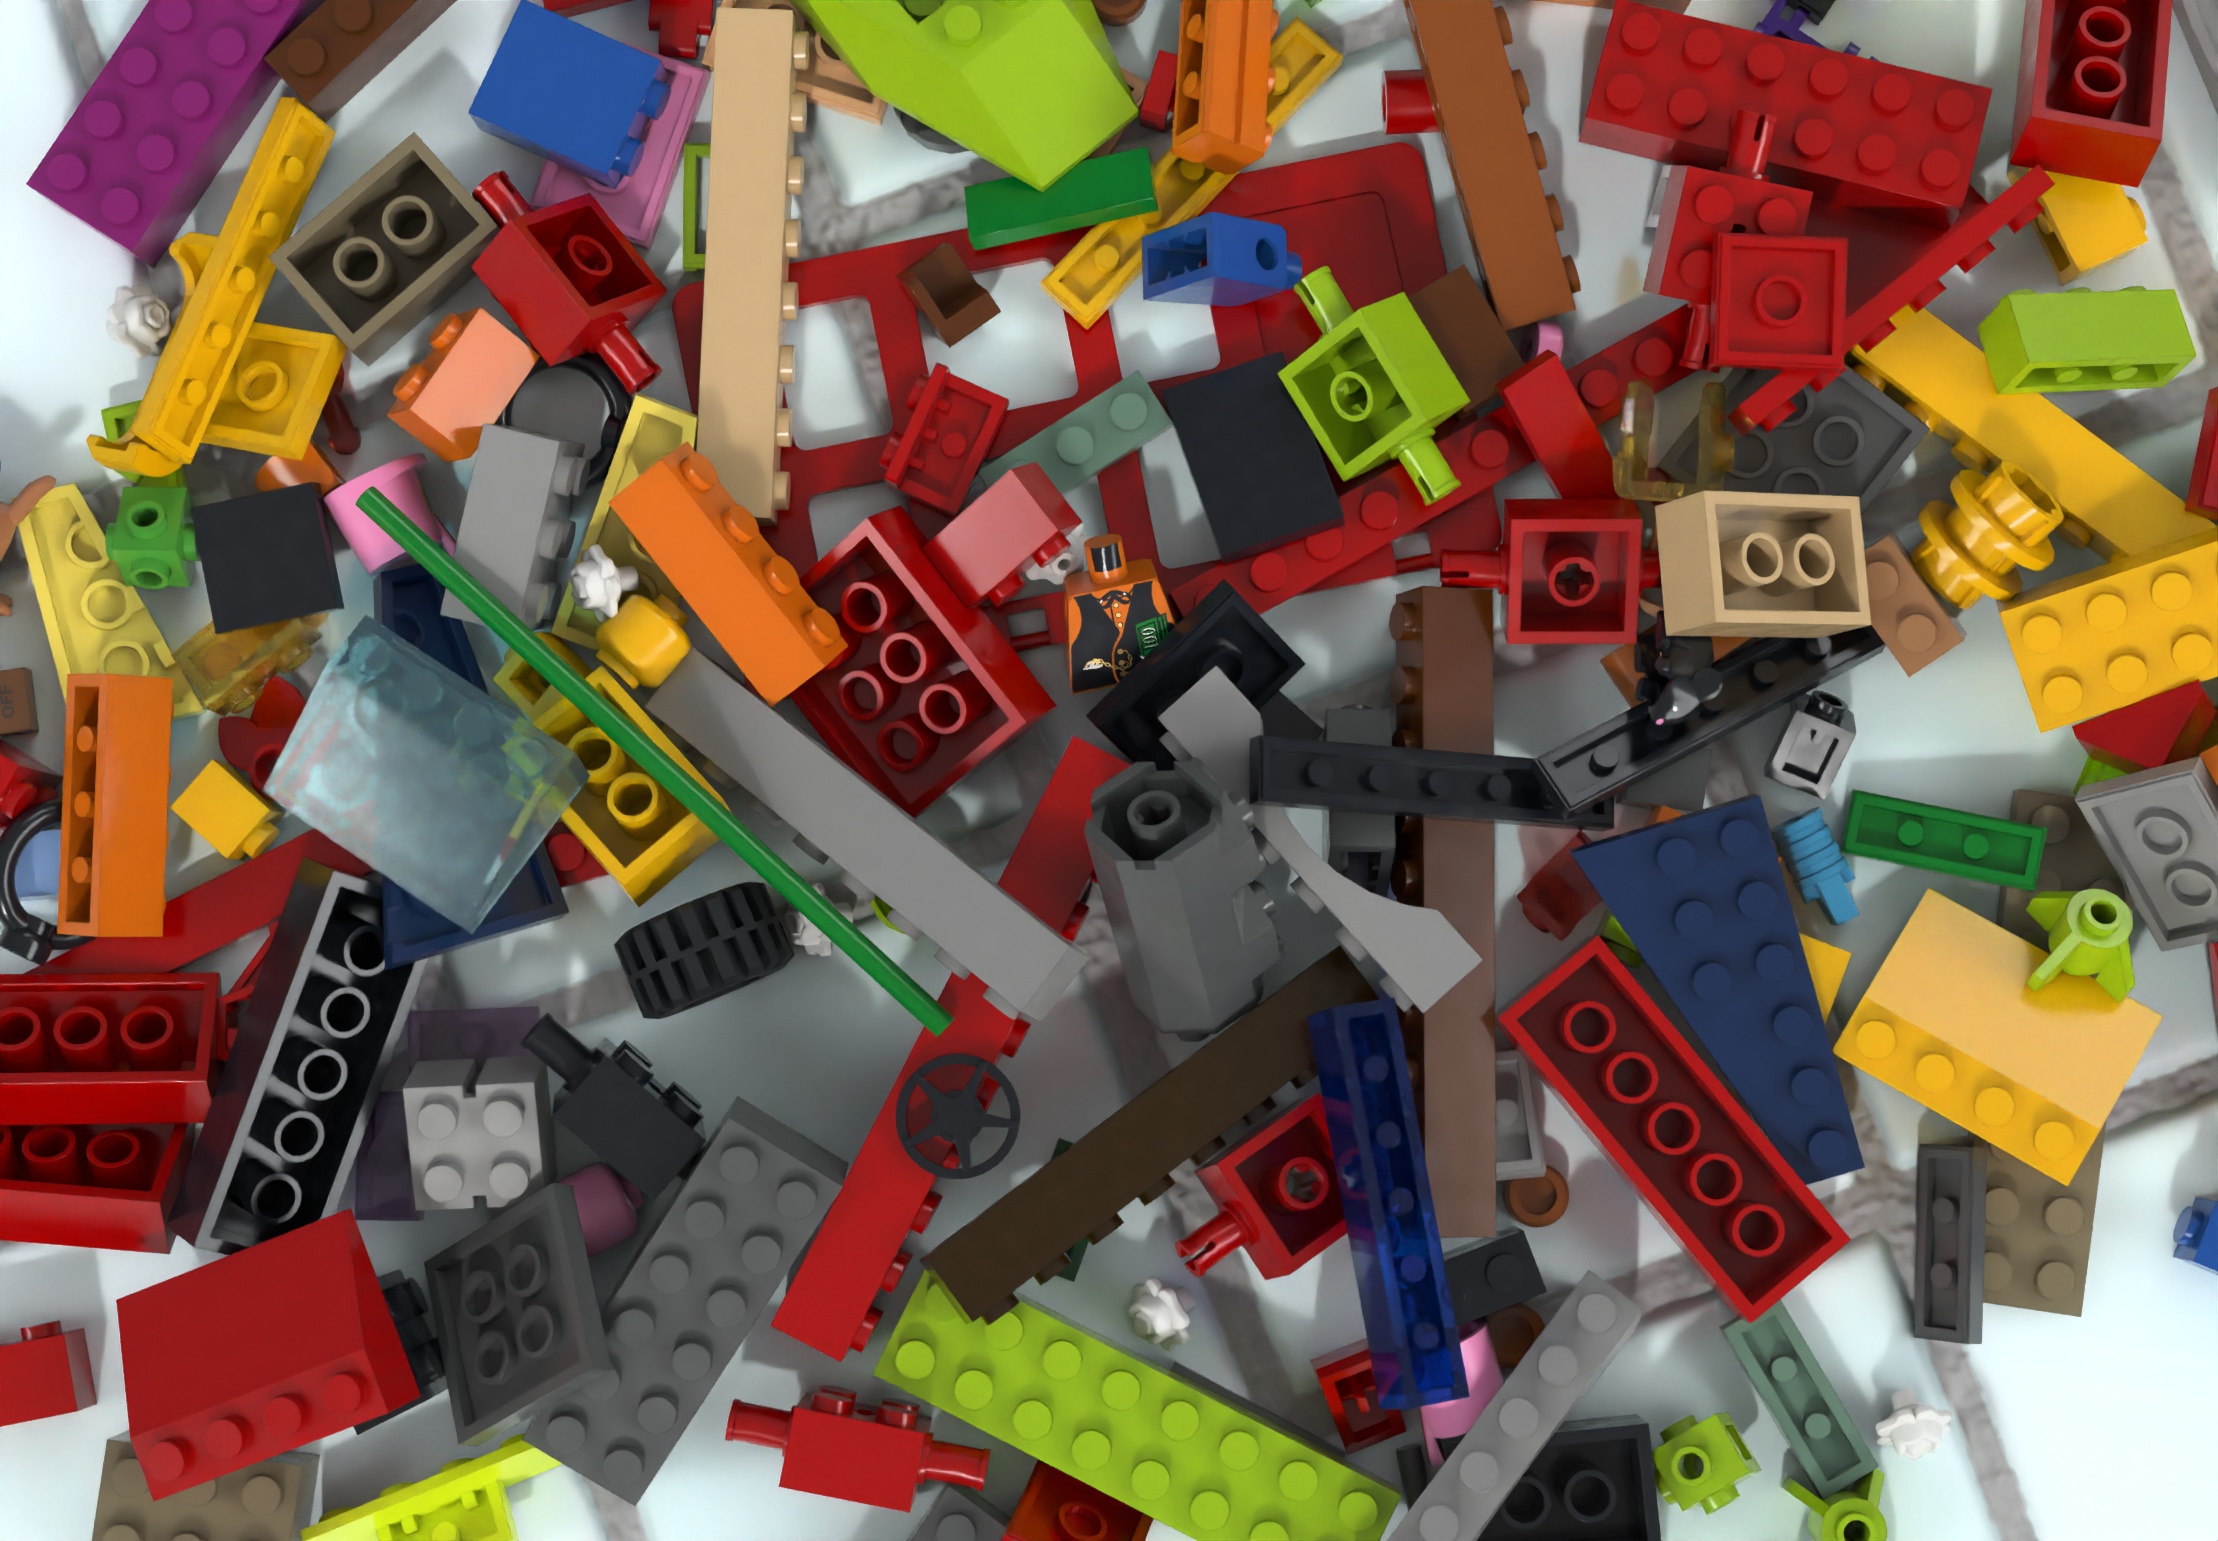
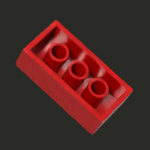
[2009,0,2173,188]

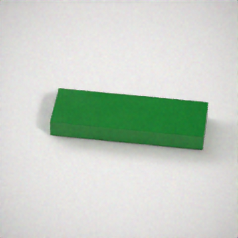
[964,146,1159,251]
[1840,789,2048,893]

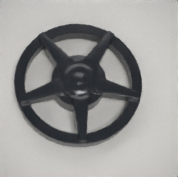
[896,1054,1021,1179]

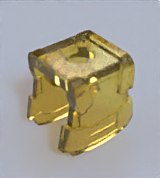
[1612,378,1735,502]

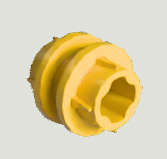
[1910,461,2064,609]

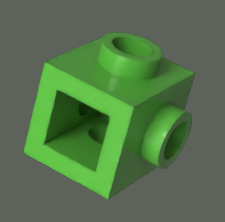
[105,487,201,590]

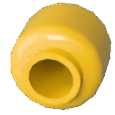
[595,594,692,690]

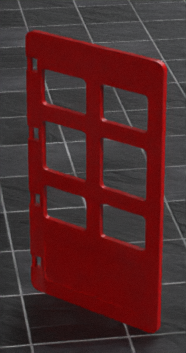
[672,142,1502,701]

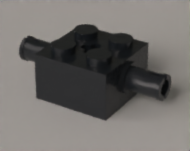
[520,1013,706,1201]

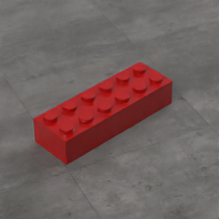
[1578,0,1993,232]
[1495,935,1851,1324]

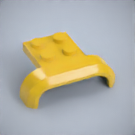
[86,232,348,477]

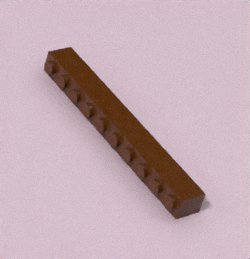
[1389,586,1496,1238]

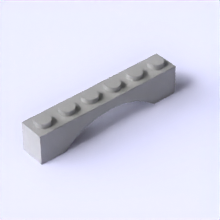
[1158,666,1483,1014]
[1387,1270,1643,1541]

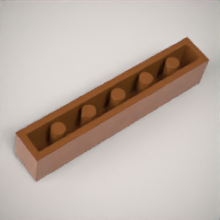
[1402,0,1581,331]

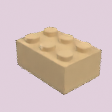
[1655,490,1871,638]

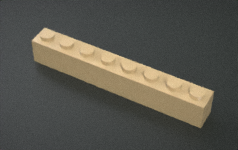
[697,7,810,526]

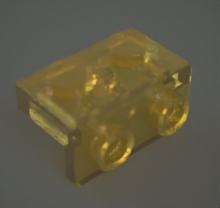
[170,617,323,716]

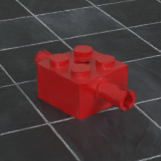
[1643,109,1814,373]
[471,170,668,395]
[1439,498,1662,644]
[1175,1092,1397,1280]
[725,1385,991,1513]

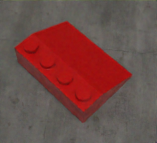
[788,505,1057,819]
[116,1208,421,1502]

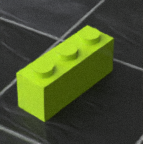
[1977,286,2197,394]

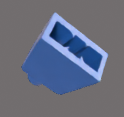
[1142,212,1302,306]

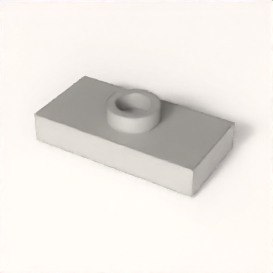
[1495,1048,1546,1181]

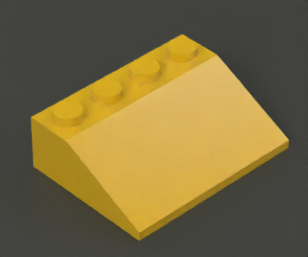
[1832,888,2163,1187]

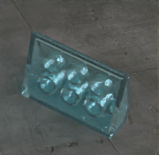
[262,614,590,935]

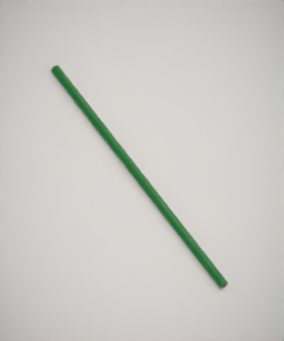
[355,486,955,1038]

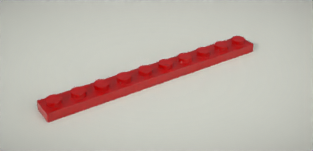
[1168,303,1699,620]

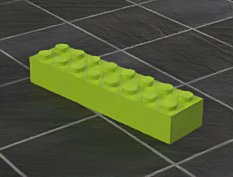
[872,1269,1402,1541]

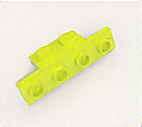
[300,1433,562,1541]

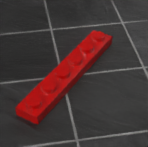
[1727,164,2055,437]

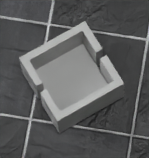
[403,1056,557,1211]

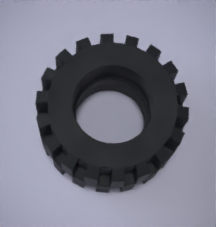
[613,882,794,1019]

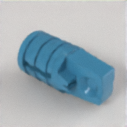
[1770,807,1859,926]

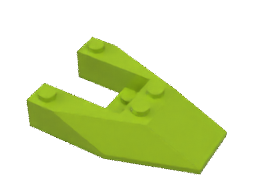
[789,0,1139,192]

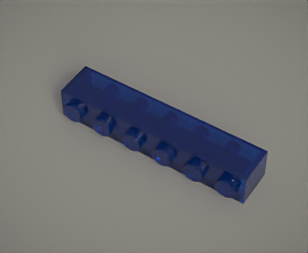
[1307,997,1470,1409]

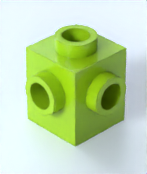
[1652,1412,1762,1515]

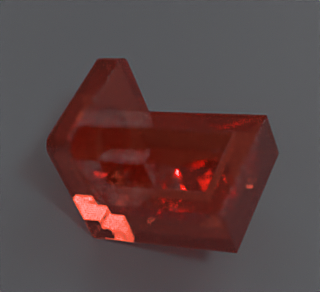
[1516,830,1601,941]

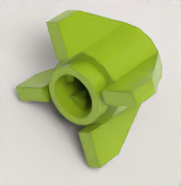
[2026,888,2135,1003]
[1781,1468,1887,1541]

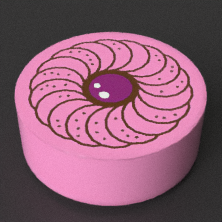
[1519,320,1563,364]

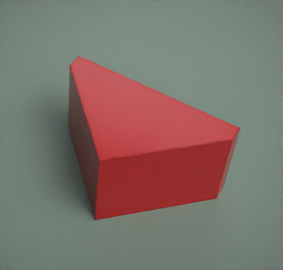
[2072,679,2216,774]
[1310,1337,1407,1455]

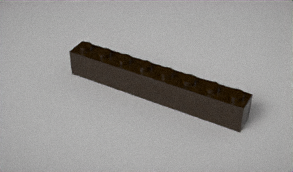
[919,945,1387,1326]

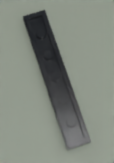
[1530,625,1886,821]
[1249,735,1614,832]

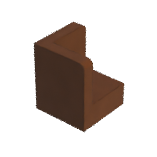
[896,242,1001,348]

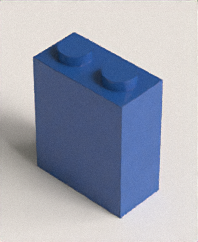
[468,0,671,190]

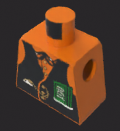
[1063,534,1177,695]

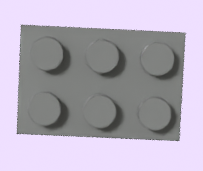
[440,423,590,631]

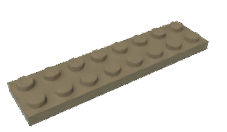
[1967,789,2134,1317]

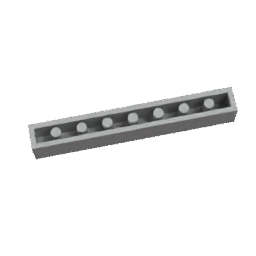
[645,646,1090,1022]

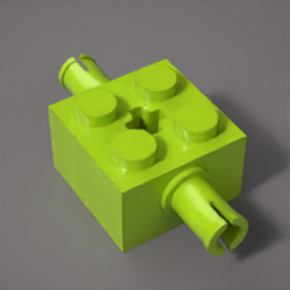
[1277,266,1471,506]

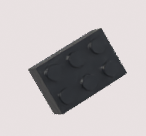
[1445,1414,1661,1541]

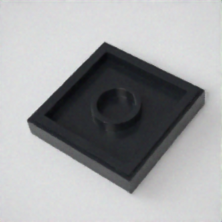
[191,482,345,634]

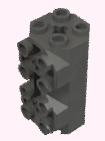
[1084,757,1286,1042]

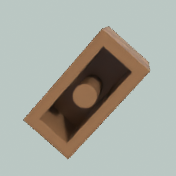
[1864,530,1967,677]

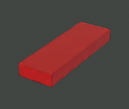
[1495,349,1639,509]

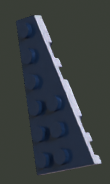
[373,564,569,970]
[1567,794,1865,1185]

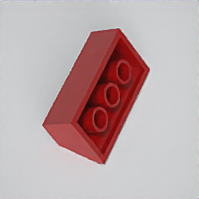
[0,972,224,1125]
[0,1123,196,1254]

